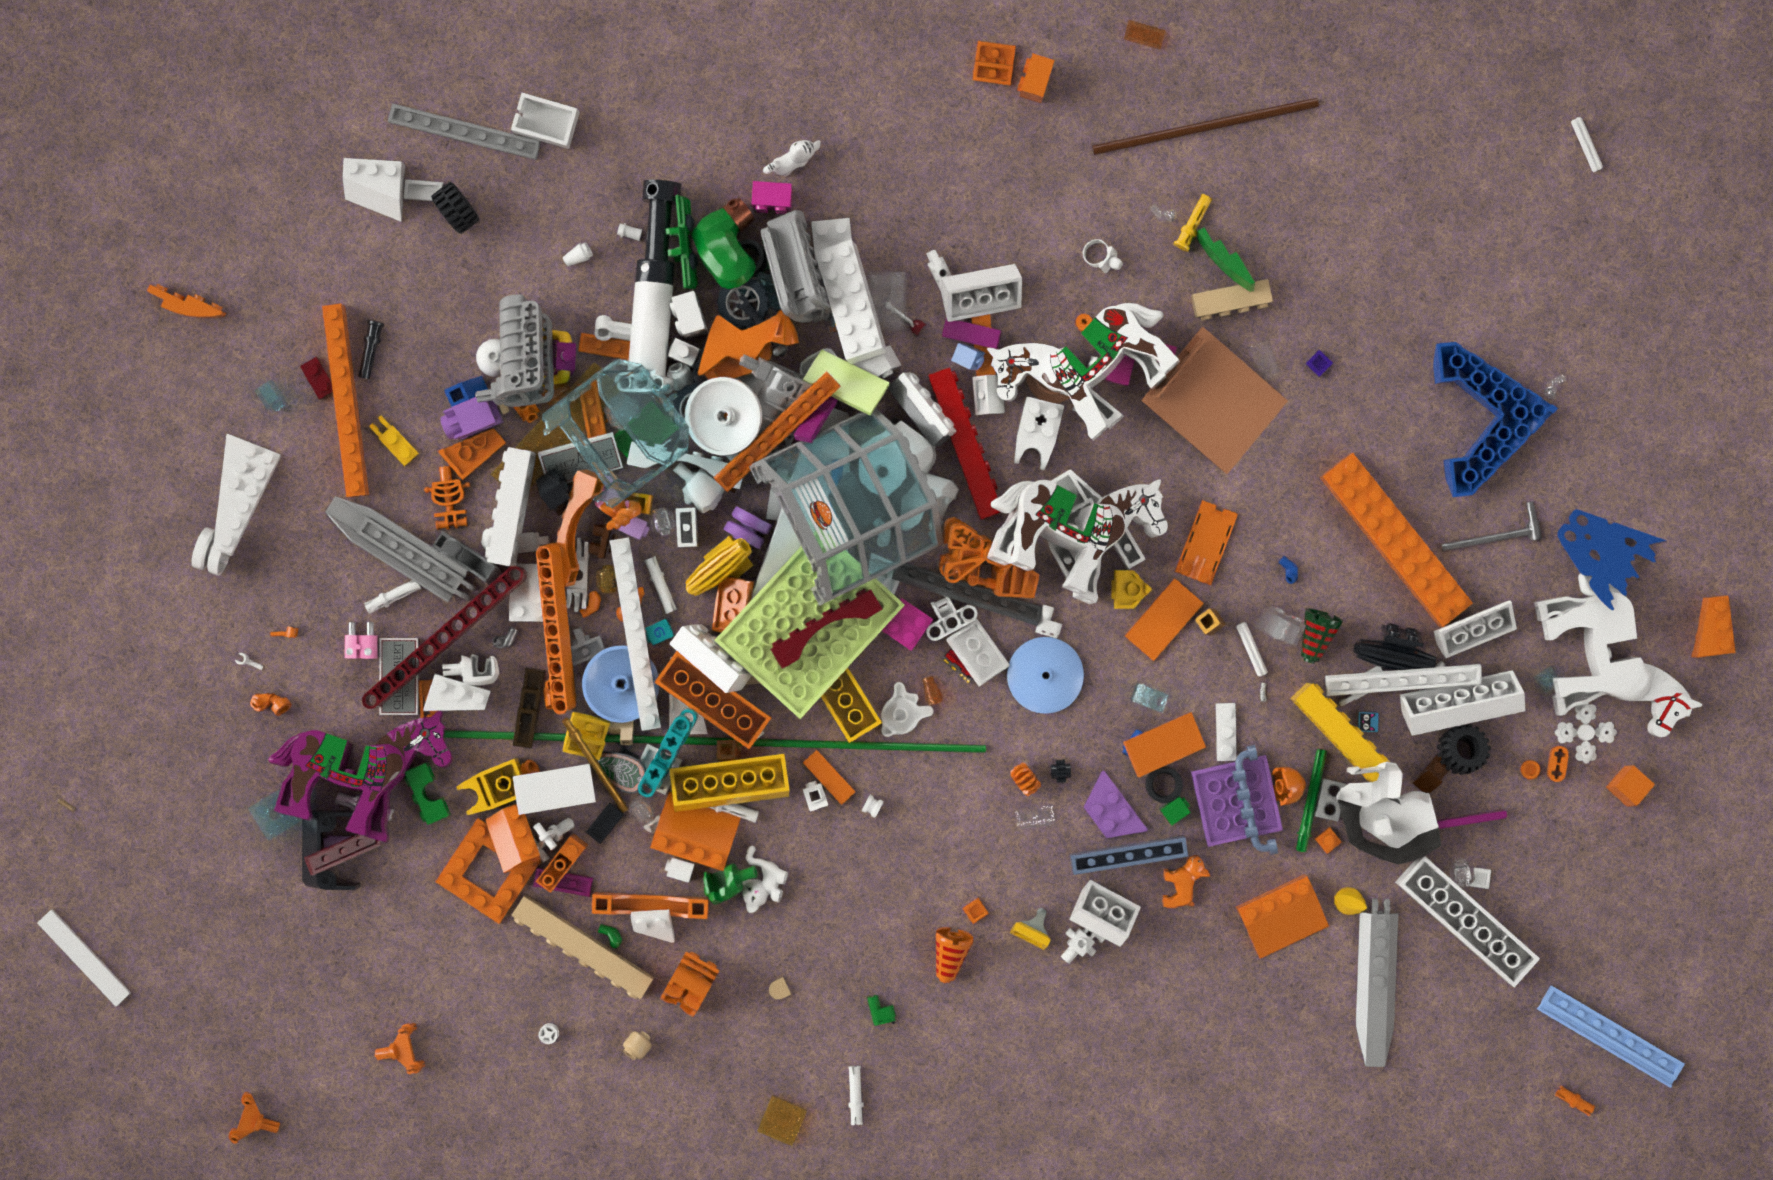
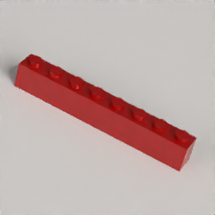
[928,367,1001,520]

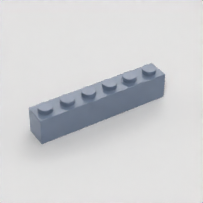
[1070,836,1188,875]

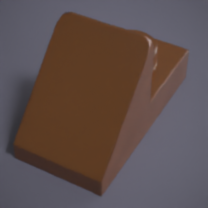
[1413,754,1448,794]

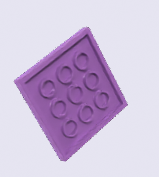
[1190,755,1283,847]

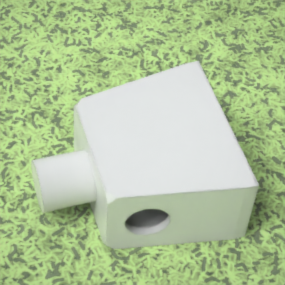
[667,338,701,369]

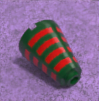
[1301,608,1343,664]

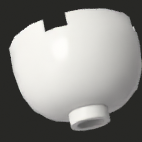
[476,339,501,377]

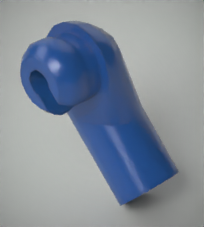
[1278,556,1298,584]

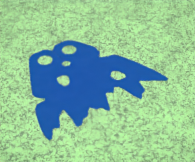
[1557,509,1667,610]

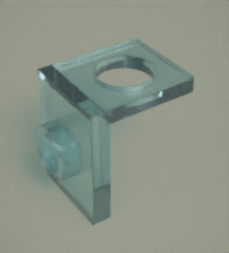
[1130,683,1169,713]

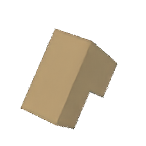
[609,720,634,745]

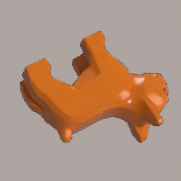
[1162,855,1210,909]

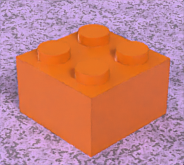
[1017,53,1055,103]

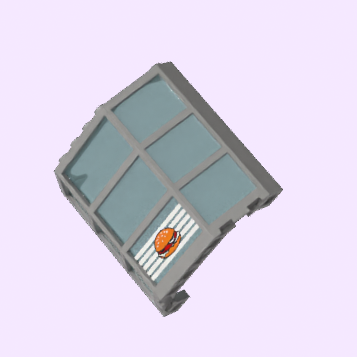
[749,408,944,606]

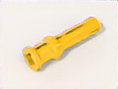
[1173,194,1212,252]

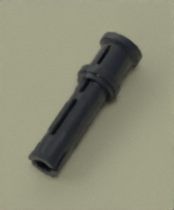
[358,320,384,379]

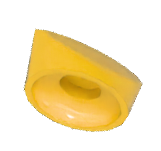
[1334,887,1367,915]

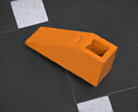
[535,833,588,893]

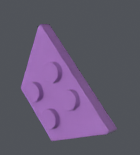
[1084,770,1148,838]

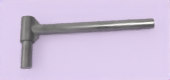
[1441,501,1542,551]

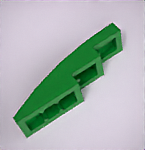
[1197,227,1255,293]

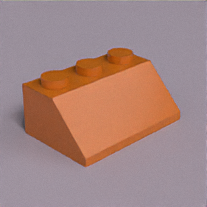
[485,804,541,873]

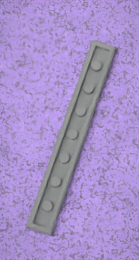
[388,103,541,160]

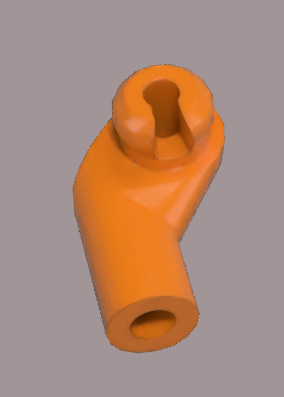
[579,591,601,618]
[543,680,553,709]

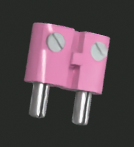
[345,622,378,659]

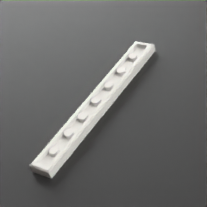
[1325,664,1482,696]

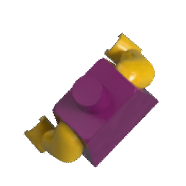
[542,328,576,387]

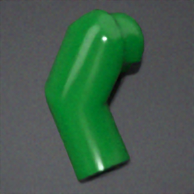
[598,924,622,948]

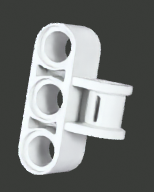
[926,596,978,641]

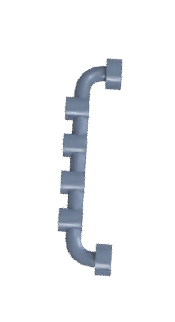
[1232,745,1278,855]

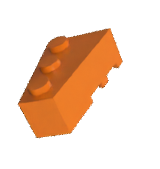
[1691,595,1736,658]

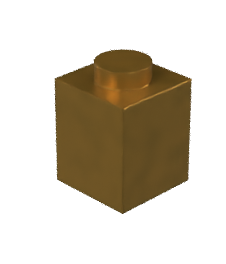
[1195,608,1227,636]

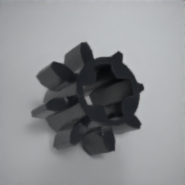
[1051,759,1071,783]

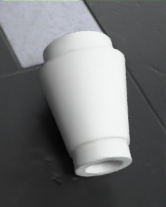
[563,242,593,267]

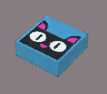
[1358,712,1379,732]

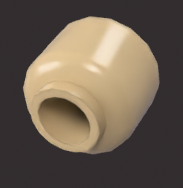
[623,1031,652,1060]

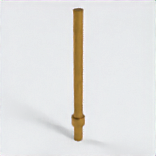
[562,717,628,812]

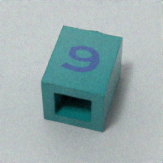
[645,618,675,646]

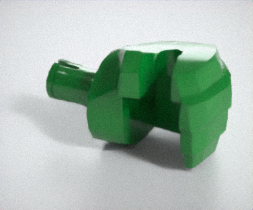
[703,863,758,905]

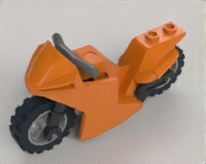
[671,278,799,433]

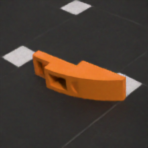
[147,283,226,318]

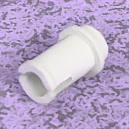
[617,223,642,241]

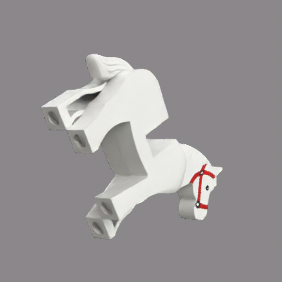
[1534,573,1702,737]

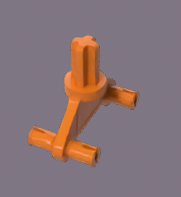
[374,1023,425,1074]
[229,1092,280,1144]

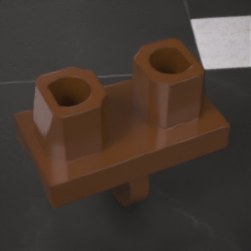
[588,524,618,559]

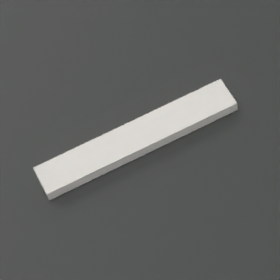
[37,909,131,1006]

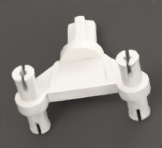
[533,818,575,863]

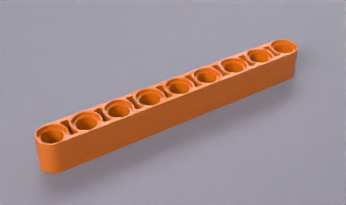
[536,543,577,715]

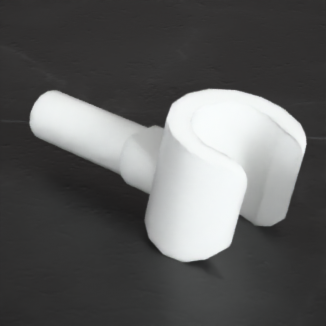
[235,653,263,670]

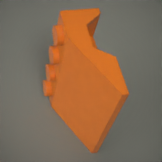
[650,791,741,871]
[1235,874,1329,959]

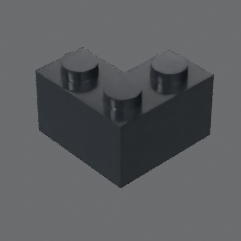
[535,468,572,516]

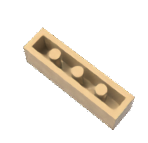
[1191,279,1273,321]

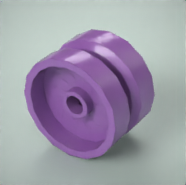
[723,506,773,549]

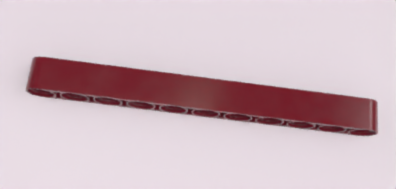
[362,566,527,709]

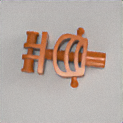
[424,466,470,530]

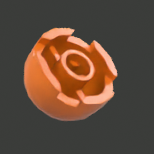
[1271,767,1306,806]

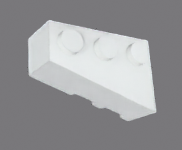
[853,346,901,378]

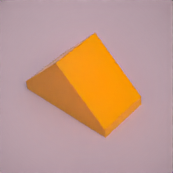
[623,491,654,515]

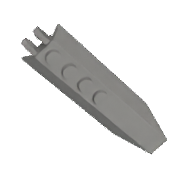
[325,496,477,602]
[1356,898,1398,1067]

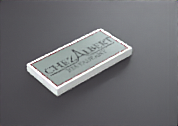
[538,432,623,483]
[379,638,419,715]

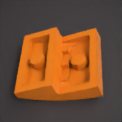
[973,40,1016,85]

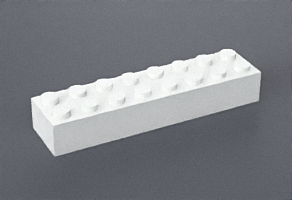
[1395,856,1540,988]

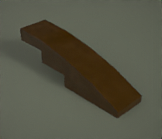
[513,667,545,749]

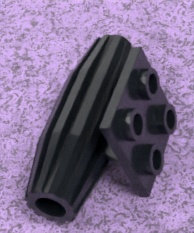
[1353,623,1436,670]

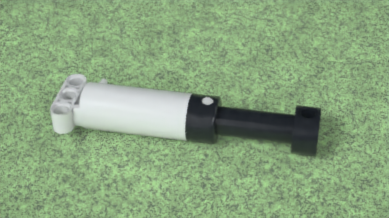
[617,179,682,394]

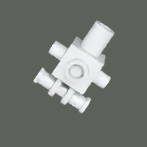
[1061,928,1105,964]

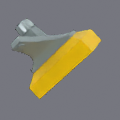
[1010,908,1051,950]

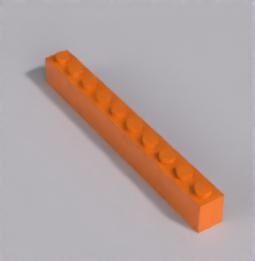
[322,303,369,498]

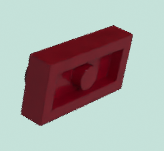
[300,357,333,400]

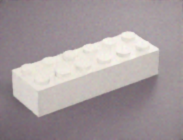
[815,240,887,365]
[485,447,536,566]
[1400,670,1525,736]

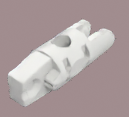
[926,250,952,291]

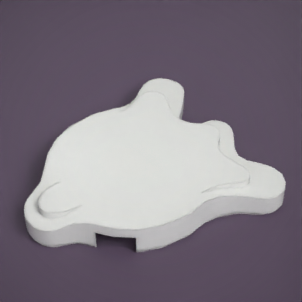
[881,682,934,737]

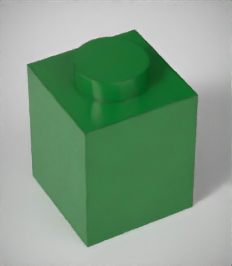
[1159,797,1191,826]

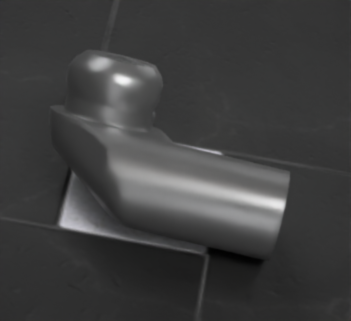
[492,626,519,649]

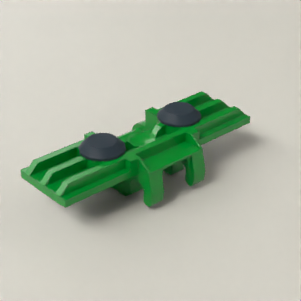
[666,195,698,290]

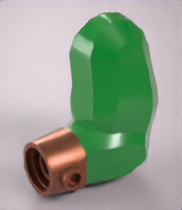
[691,197,756,289]

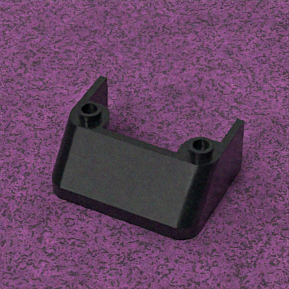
[302,810,361,890]

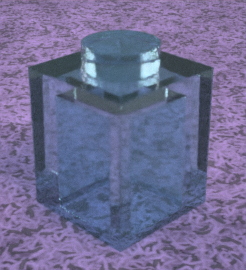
[255,380,287,411]

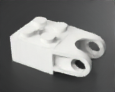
[1014,397,1064,470]

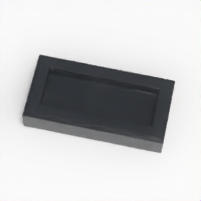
[586,802,624,844]

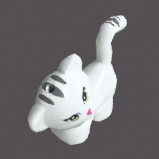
[763,140,820,177]
[742,846,788,913]

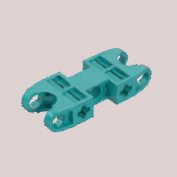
[638,708,698,797]

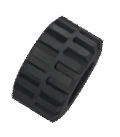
[431,182,480,234]
[1437,724,1491,775]

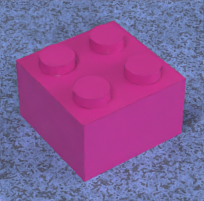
[751,181,793,215]
[881,598,933,651]

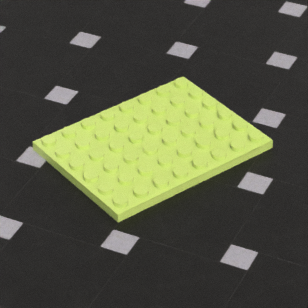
[714,527,904,719]

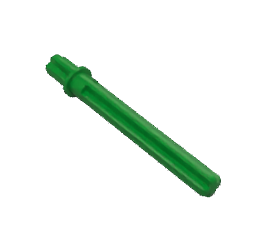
[1296,749,1327,852]

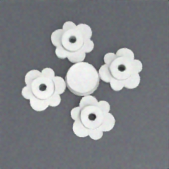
[1555,703,1617,764]

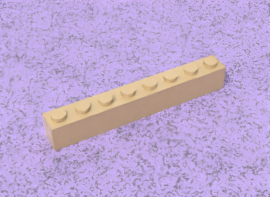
[511,895,654,999]

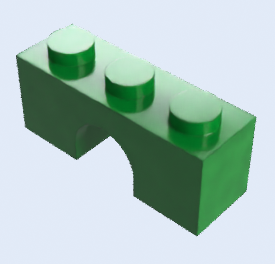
[404,762,451,825]

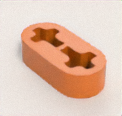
[1547,746,1569,782]

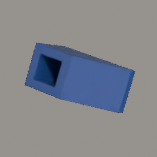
[444,376,488,407]

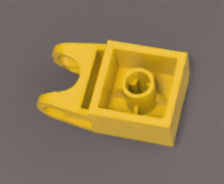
[456,758,523,815]

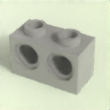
[1314,778,1346,821]

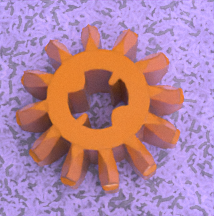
[1010,762,1041,796]

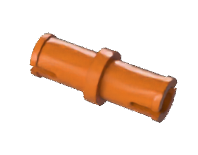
[1555,1085,1595,1116]

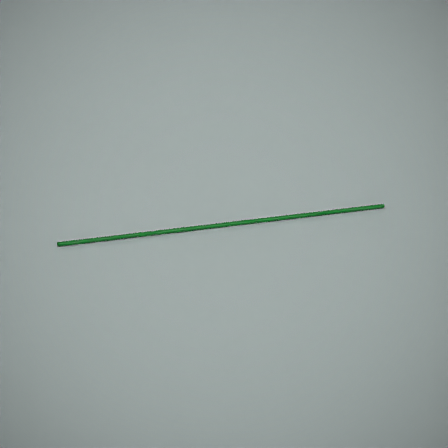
[392,729,986,753]

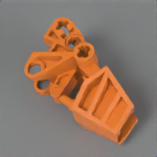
[939,517,1040,598]

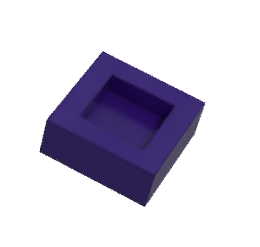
[1305,350,1333,377]

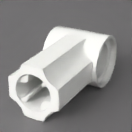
[594,315,632,341]

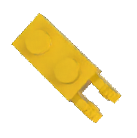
[369,415,419,466]

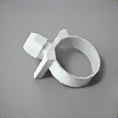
[1083,239,1123,273]

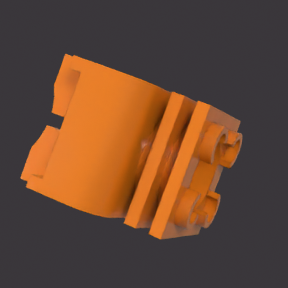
[660,952,720,1017]

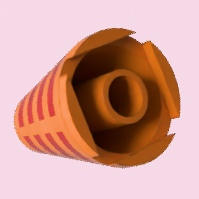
[936,927,974,983]

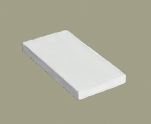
[513,764,596,815]

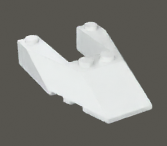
[1048,470,1145,579]

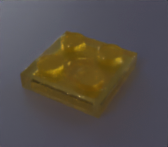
[757,1095,807,1146]

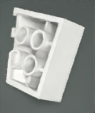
[343,158,405,222]

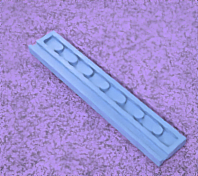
[1537,985,1685,1088]

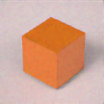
[1606,765,1655,807]

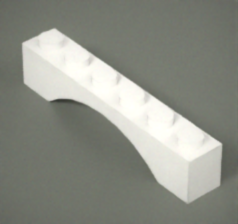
[627,439,743,489]

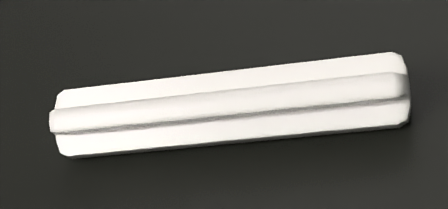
[1571,117,1603,172]
[1236,622,1268,677]

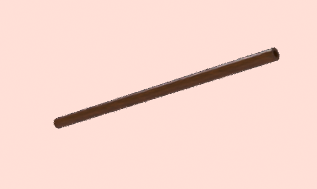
[1092,98,1319,155]

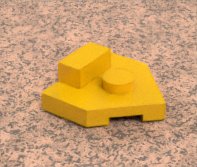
[1111,570,1152,609]

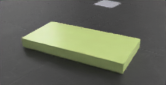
[803,349,889,416]

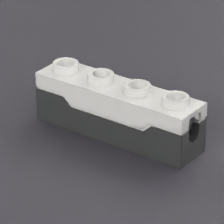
[888,372,956,446]

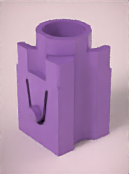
[440,397,504,440]

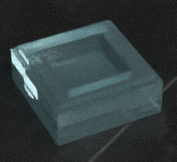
[1534,666,1558,693]

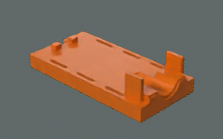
[1175,500,1238,586]

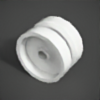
[192,527,230,576]

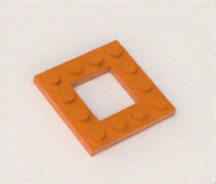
[435,818,542,924]

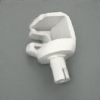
[673,462,725,513]
[442,654,499,686]

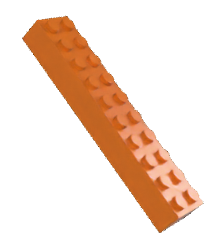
[1320,453,1473,627]

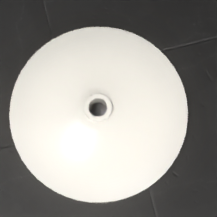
[685,377,762,455]

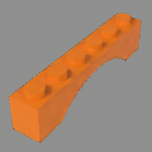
[549,469,606,587]
[592,892,709,919]

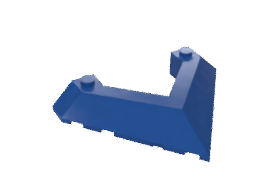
[1433,342,1558,497]

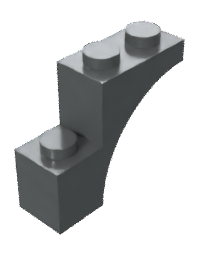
[432,530,501,585]

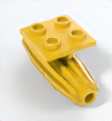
[685,535,754,596]

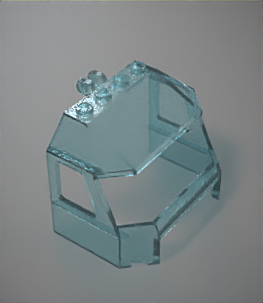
[542,358,689,508]

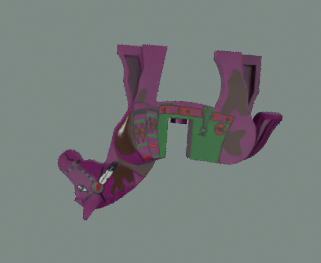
[268,711,453,843]

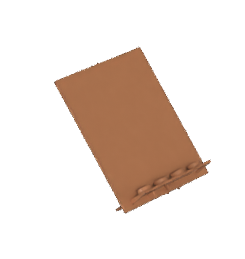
[1141,327,1288,474]

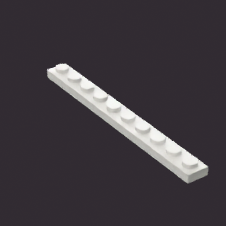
[610,537,661,731]

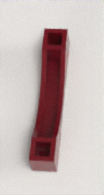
[770,588,883,669]

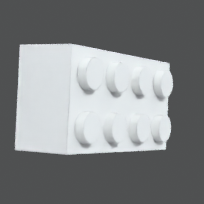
[670,624,752,693]

